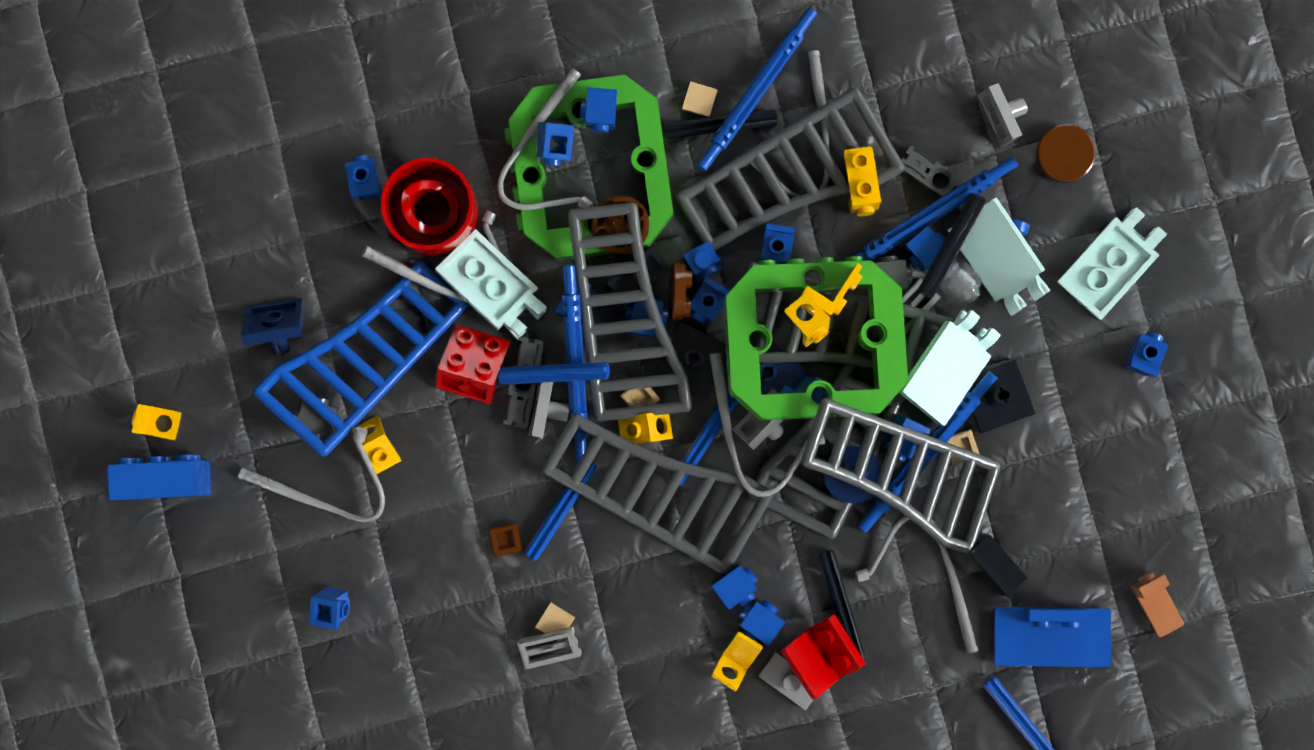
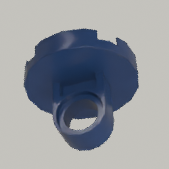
[823,446,881,504]

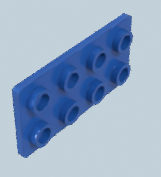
[994,607,1111,667]

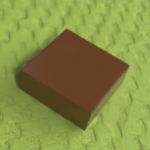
[488,522,523,557]

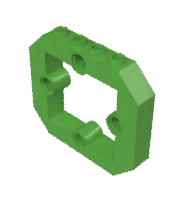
[505,74,673,261]
[723,256,908,421]

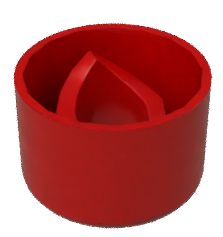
[381,158,478,256]

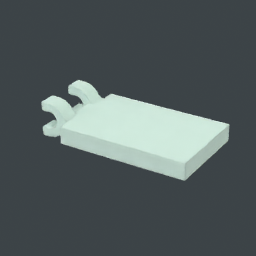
[948,197,1050,316]
[1057,207,1167,320]
[435,229,547,340]
[899,310,1001,426]

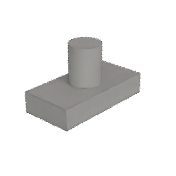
[978,83,1028,147]
[528,382,569,438]
[732,389,783,450]
[758,652,813,710]

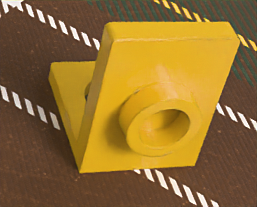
[784,292,830,347]
[132,404,182,440]
[618,413,673,444]
[353,416,401,474]
[711,632,763,691]

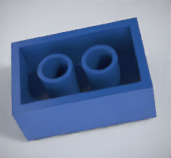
[108,455,211,500]

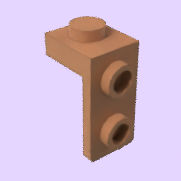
[1130,571,1184,637]

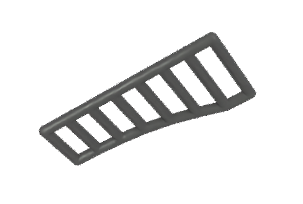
[676,87,905,251]
[568,202,692,422]
[725,262,954,375]
[748,328,926,539]
[801,398,1001,554]
[542,414,773,574]

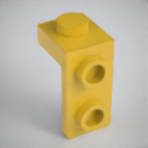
[844,146,881,217]
[798,263,863,317]

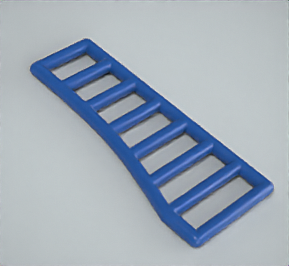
[253,260,469,456]

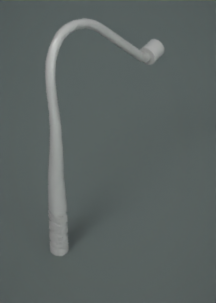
[735,50,830,198]
[497,68,594,210]
[362,210,500,303]
[709,353,825,497]
[238,427,385,522]
[854,515,978,653]

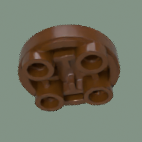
[1036,124,1095,183]
[591,196,650,255]
[669,262,692,320]

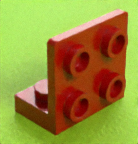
[435,325,510,405]
[781,614,866,700]

